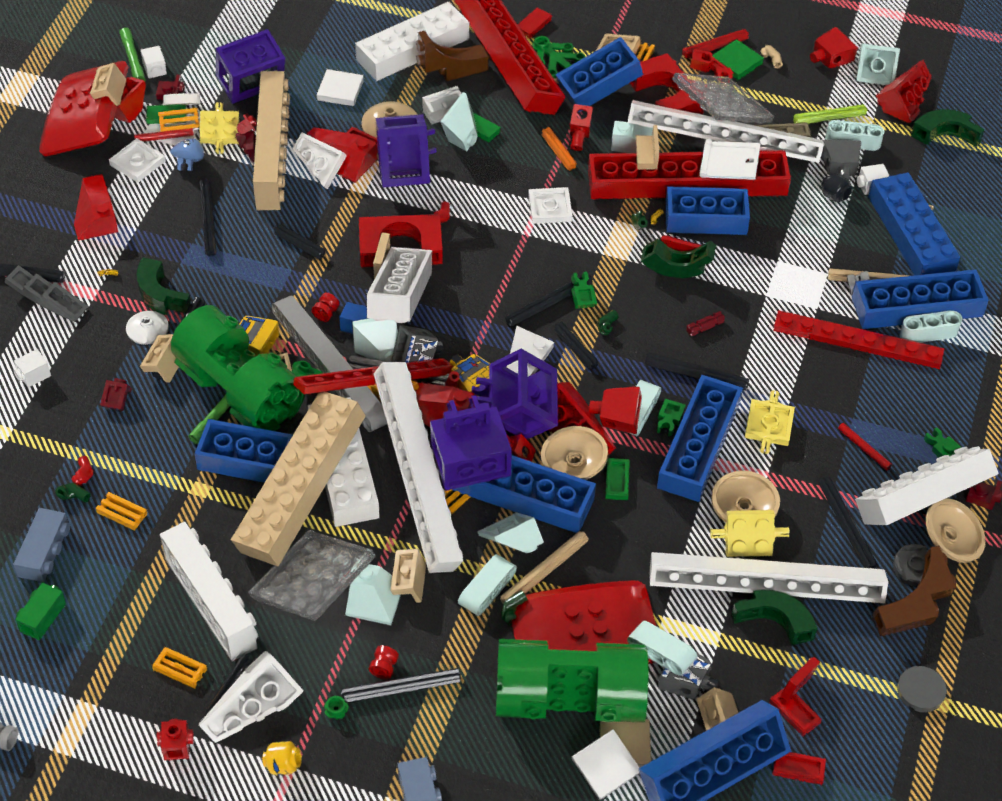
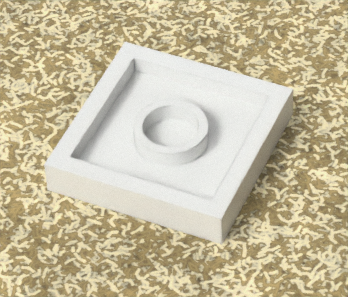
[317,69,364,106]
[109,138,166,183]
[528,187,573,224]
[572,730,640,800]

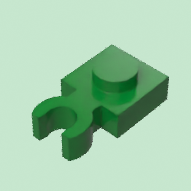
[571,272,597,309]
[657,399,686,436]
[924,428,962,458]

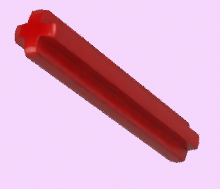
[682,29,749,59]

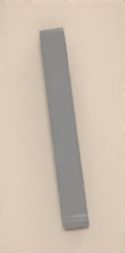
[272,295,387,432]

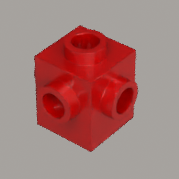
[157,719,194,760]

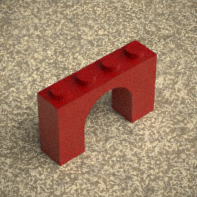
[629,53,705,115]
[359,214,443,267]

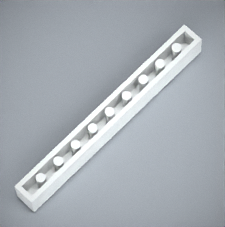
[628,100,824,163]
[374,362,463,573]
[650,552,888,603]

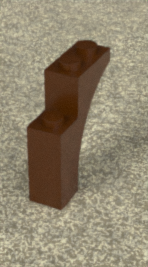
[416,30,488,81]
[872,545,956,637]

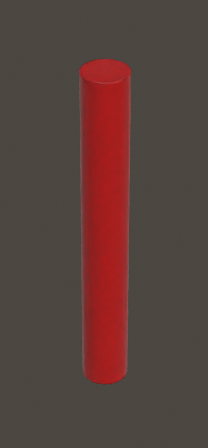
[134,128,194,142]
[838,423,892,471]

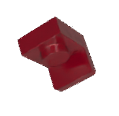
[156,74,185,100]
[235,131,256,162]
[100,378,132,411]
[966,480,1002,510]

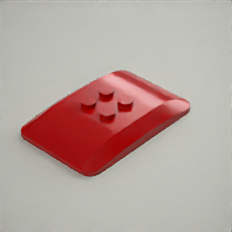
[39,61,128,156]
[512,581,656,664]

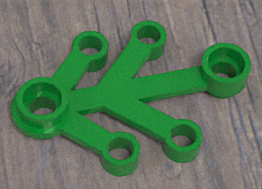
[532,36,586,79]

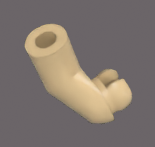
[761,45,783,69]

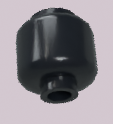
[821,173,852,202]

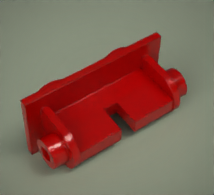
[236,114,257,134]

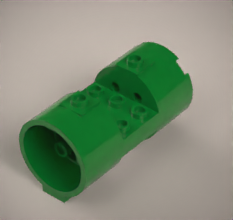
[171,305,306,431]
[496,639,648,723]

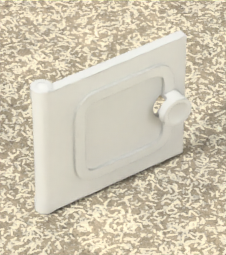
[700,139,760,180]

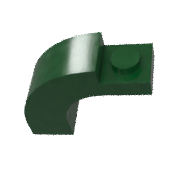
[911,109,985,147]
[640,239,716,278]
[137,257,191,315]
[731,589,818,645]

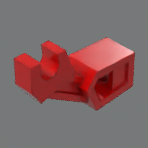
[690,49,733,84]

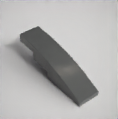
[5,265,89,322]

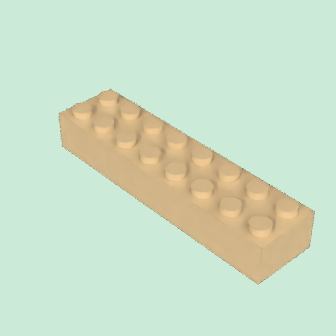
[253,71,290,210]
[231,392,365,566]

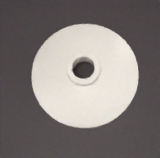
[126,311,169,345]

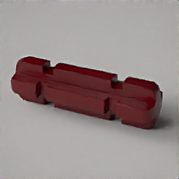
[686,311,725,336]

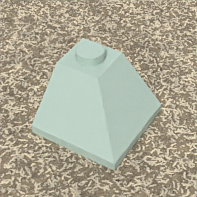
[856,44,900,85]
[440,92,478,151]
[611,121,653,153]
[352,318,398,362]
[478,513,544,553]
[345,562,401,625]

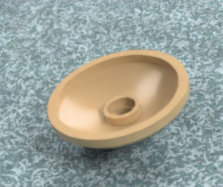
[362,101,417,138]
[541,426,608,480]
[711,471,780,522]
[926,498,985,563]

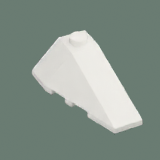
[198,651,303,743]

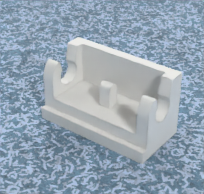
[423,86,461,124]

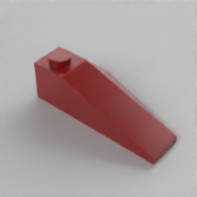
[876,60,931,123]
[114,77,146,123]
[307,127,377,183]
[74,174,118,241]
[547,382,616,456]
[415,383,474,427]

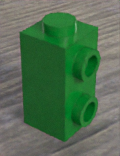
[15,583,66,641]

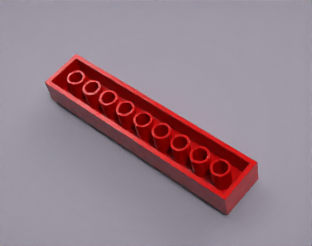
[454,0,566,115]
[588,151,791,199]

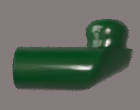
[631,211,648,230]
[598,310,619,335]
[55,483,91,503]
[501,590,528,625]

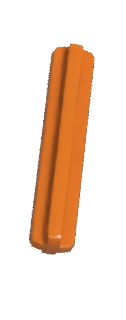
[542,127,577,171]

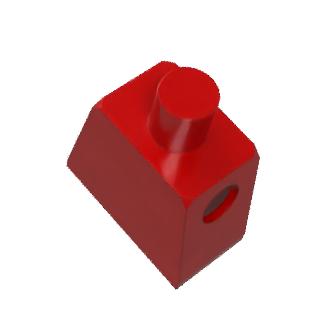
[810,27,858,68]
[589,387,642,434]

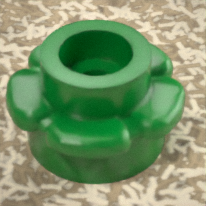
[324,696,348,719]

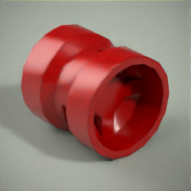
[311,292,340,322]
[369,645,399,679]

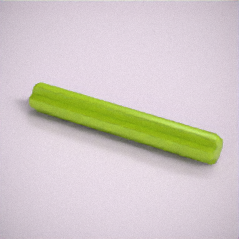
[793,104,867,124]

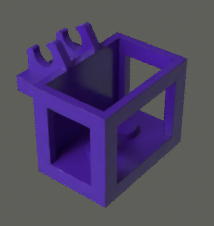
[215,29,285,104]
[375,114,437,188]
[472,348,558,440]
[430,395,512,491]

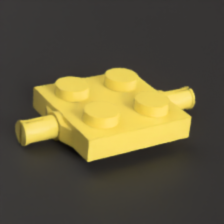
[200,102,239,154]
[745,390,795,454]
[710,510,790,557]

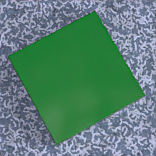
[713,39,764,80]

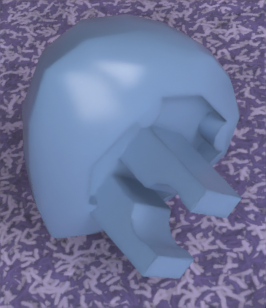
[170,138,204,171]

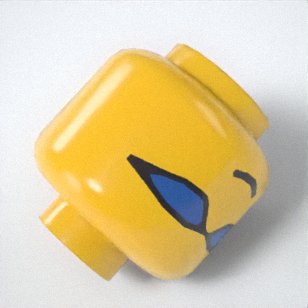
[262,741,302,775]

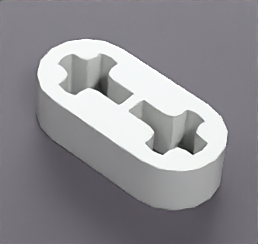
[163,93,200,106]

